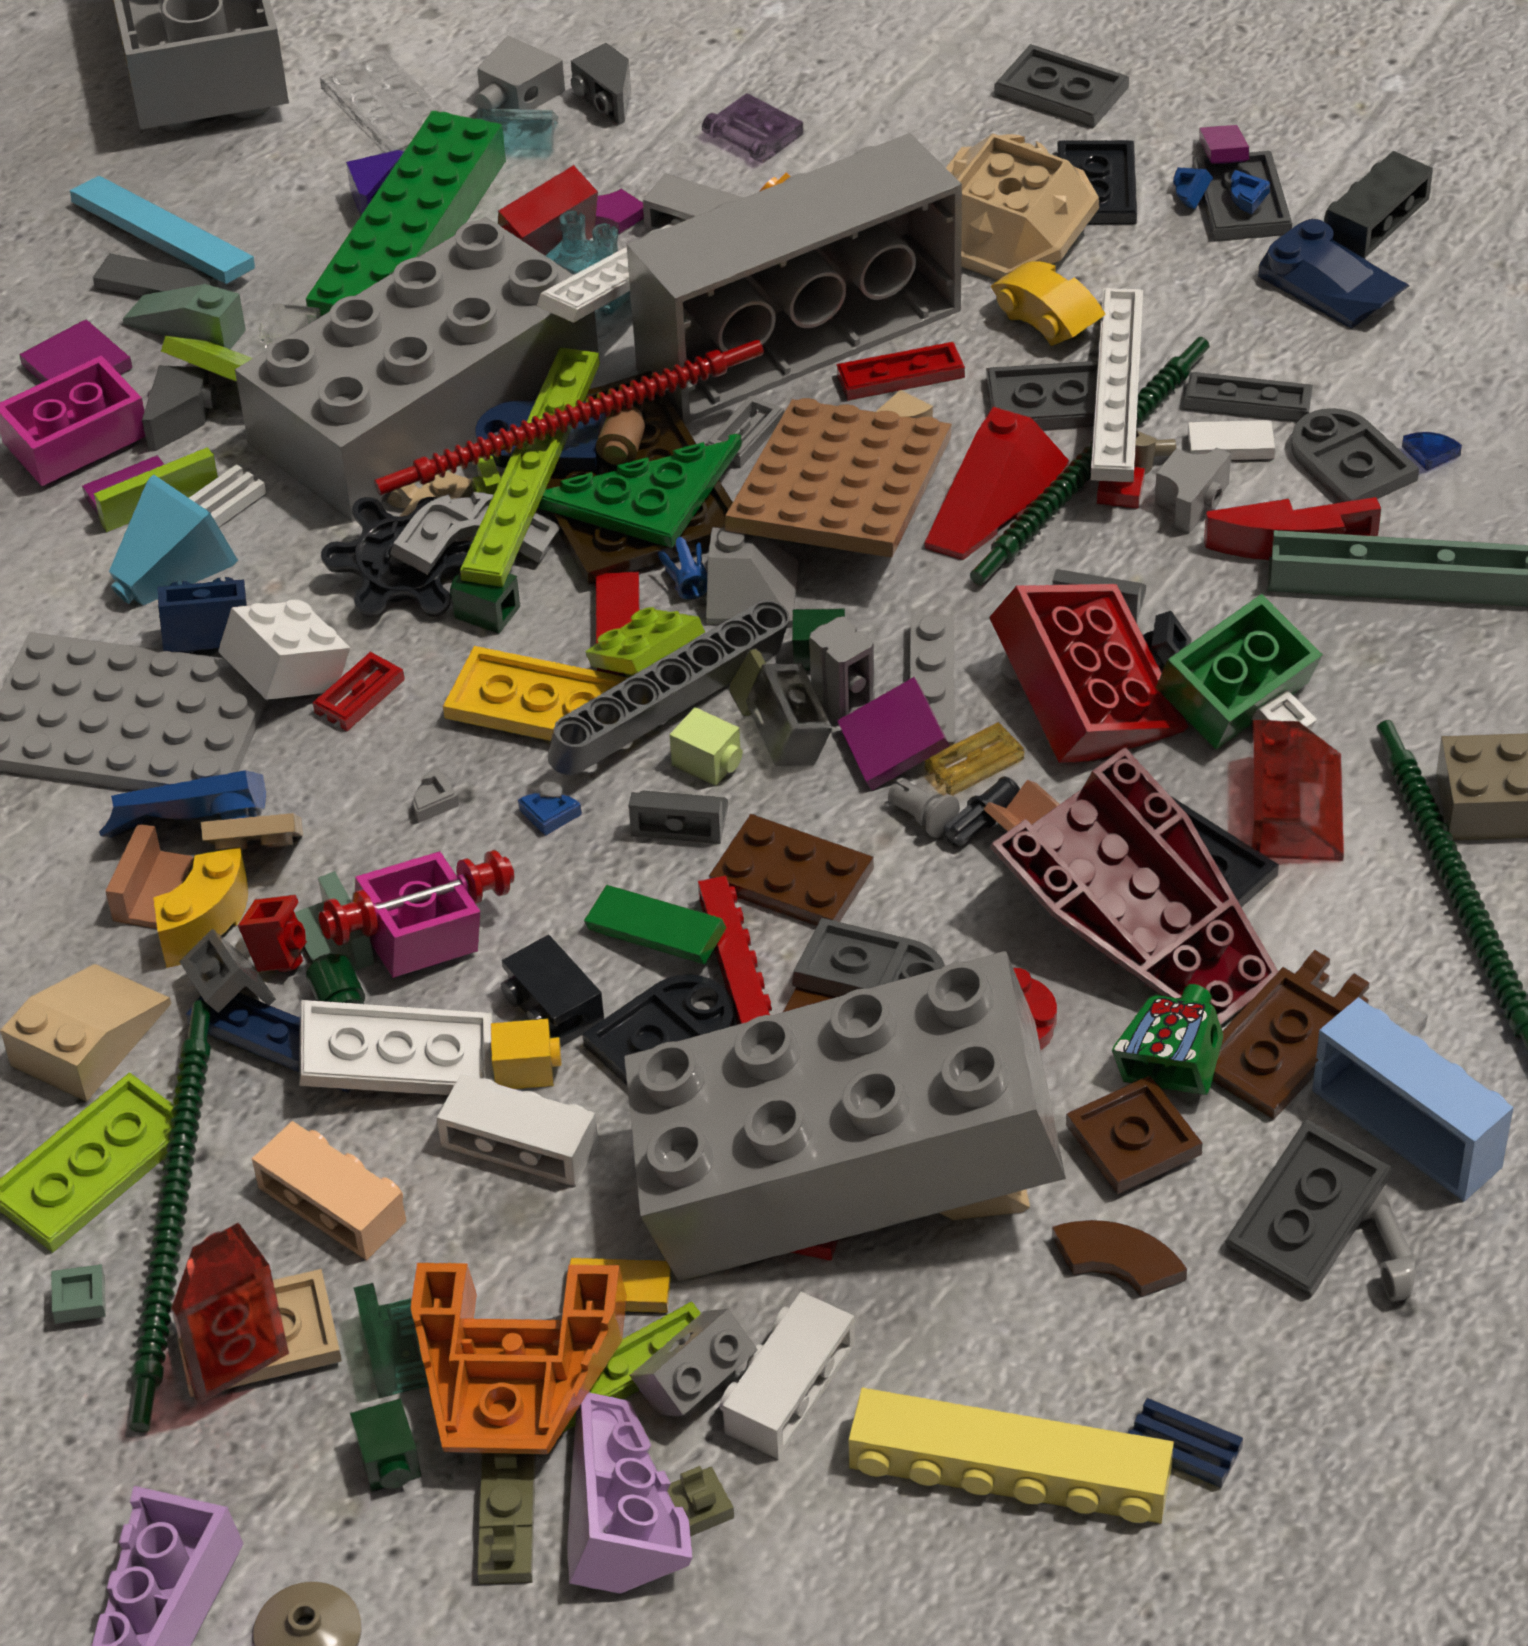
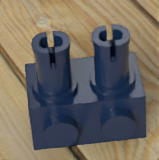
[157,577,247,654]

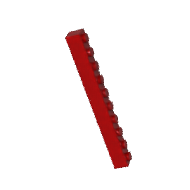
[698,876,772,1025]

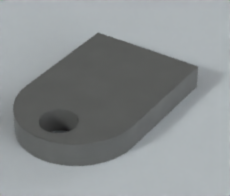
[1291,408,1419,503]
[792,918,945,997]

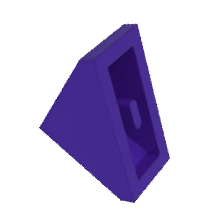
[346,150,404,216]

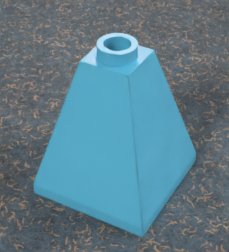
[109,474,238,606]

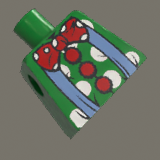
[1112,984,1223,1095]

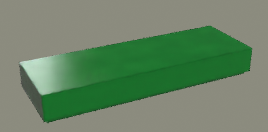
[584,884,726,965]

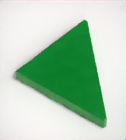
[537,434,742,548]

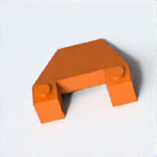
[410,1263,627,1454]

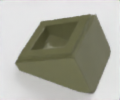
[729,649,775,716]

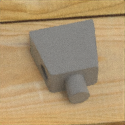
[475,36,565,116]

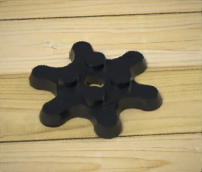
[321,497,472,618]

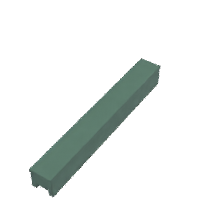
[1268,530,1528,607]

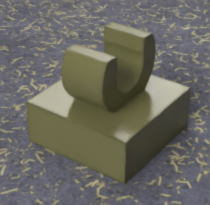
[667,1466,734,1537]

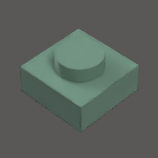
[51,1264,106,1324]

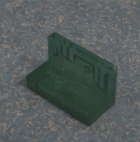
[353,1283,429,1398]

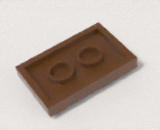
[709,814,874,926]

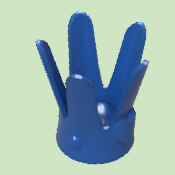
[658,537,708,600]

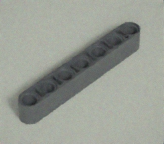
[547,600,790,775]

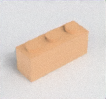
[252,1121,406,1261]

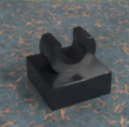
[1143,611,1192,665]

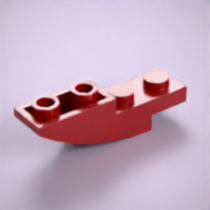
[1204,497,1381,560]

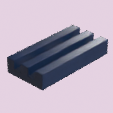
[1128,1398,1243,1488]

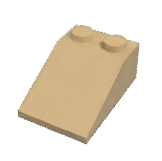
[0,964,171,1102]

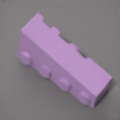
[92,1486,244,1646]

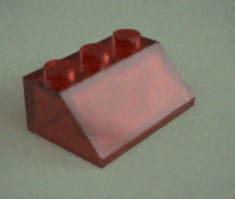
[1250,720,1344,861]
[171,1222,289,1404]

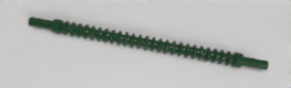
[970,337,1210,585]
[1376,720,1528,1052]
[129,1000,212,1433]

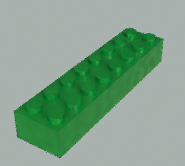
[305,110,506,324]

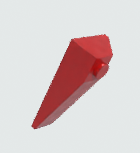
[924,407,1069,560]

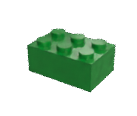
[1155,594,1323,749]

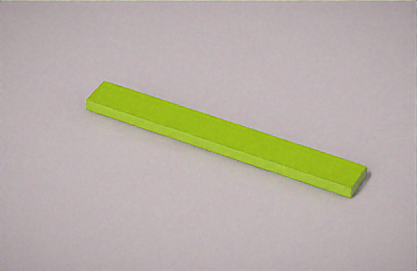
[460,348,600,587]

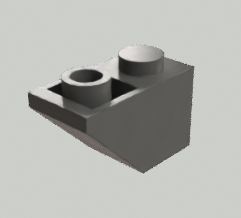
[571,43,631,125]

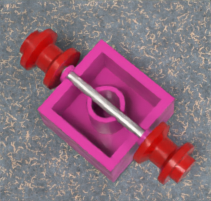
[319,850,515,977]

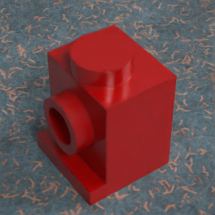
[238,895,307,972]

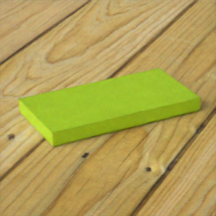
[0,1072,175,1253]

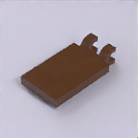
[1212,950,1370,1120]

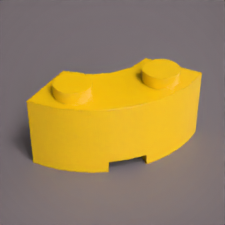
[990,261,1106,346]
[153,847,248,968]

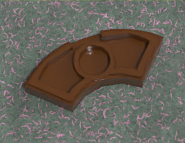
[1052,1220,1187,1296]

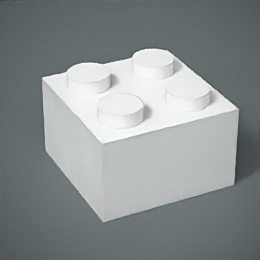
[218,600,350,700]

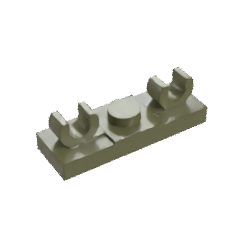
[477,1453,536,1584]

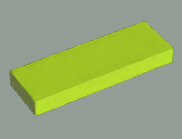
[94,447,218,532]

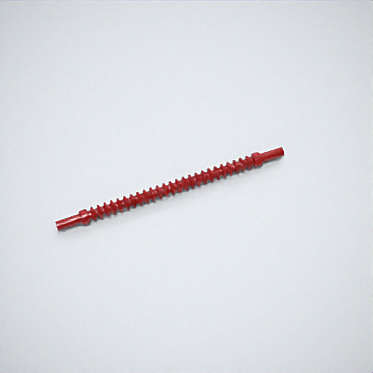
[374,339,764,496]

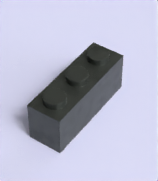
[1324,151,1433,259]

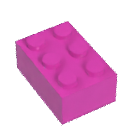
[0,355,146,486]

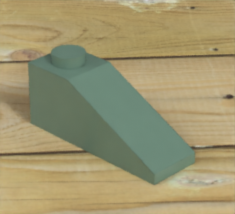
[123,284,246,349]

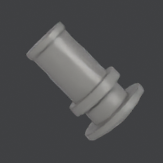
[888,778,960,838]

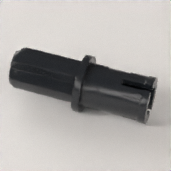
[943,776,1020,846]

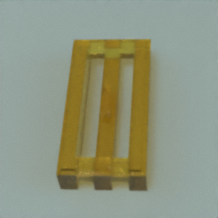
[925,722,1024,795]

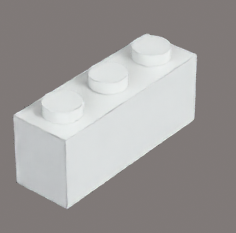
[437,1074,598,1187]
[720,1292,855,1460]

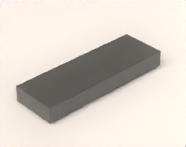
[93,253,218,297]
[1184,372,1313,422]

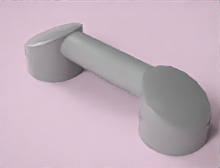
[1362,1191,1416,1302]

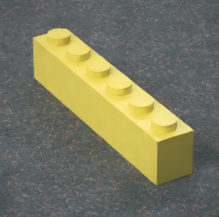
[848,1387,1174,1524]

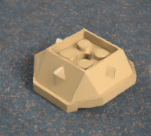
[946,133,1099,280]

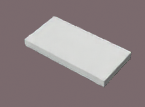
[299,1000,494,1095]

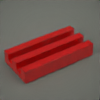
[313,651,405,731]

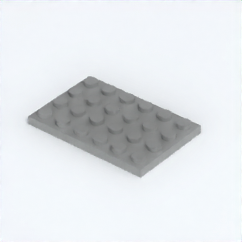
[0,632,269,791]

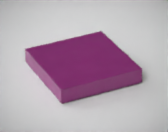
[19,319,133,383]
[837,677,950,790]

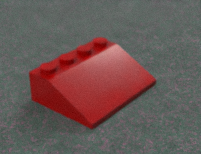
[989,584,1188,763]

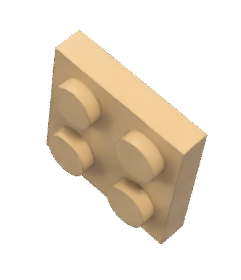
[201,813,303,850]

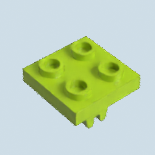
[585,607,705,678]

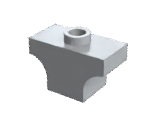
[1154,448,1231,534]

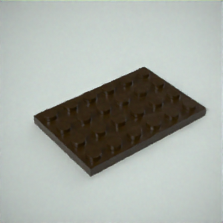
[545,371,733,585]

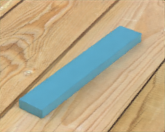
[70,176,255,284]

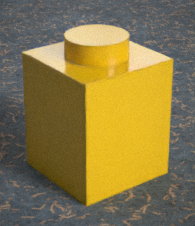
[491,1019,562,1089]

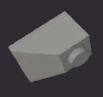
[706,528,799,627]

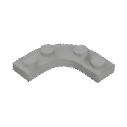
[390,492,560,575]

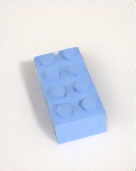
[1312,997,1514,1202]

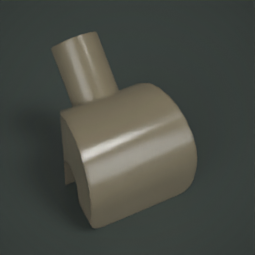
[1134,430,1177,475]

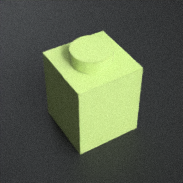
[669,707,743,786]

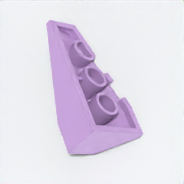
[567,1392,692,1594]

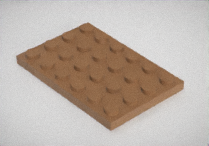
[725,398,952,558]

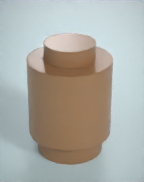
[596,406,645,465]

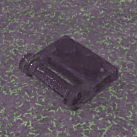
[702,93,804,163]

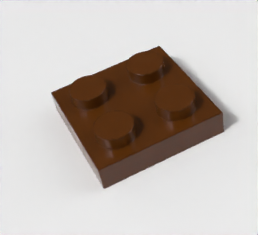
[1066,1075,1203,1194]

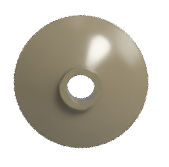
[253,1582,362,1646]

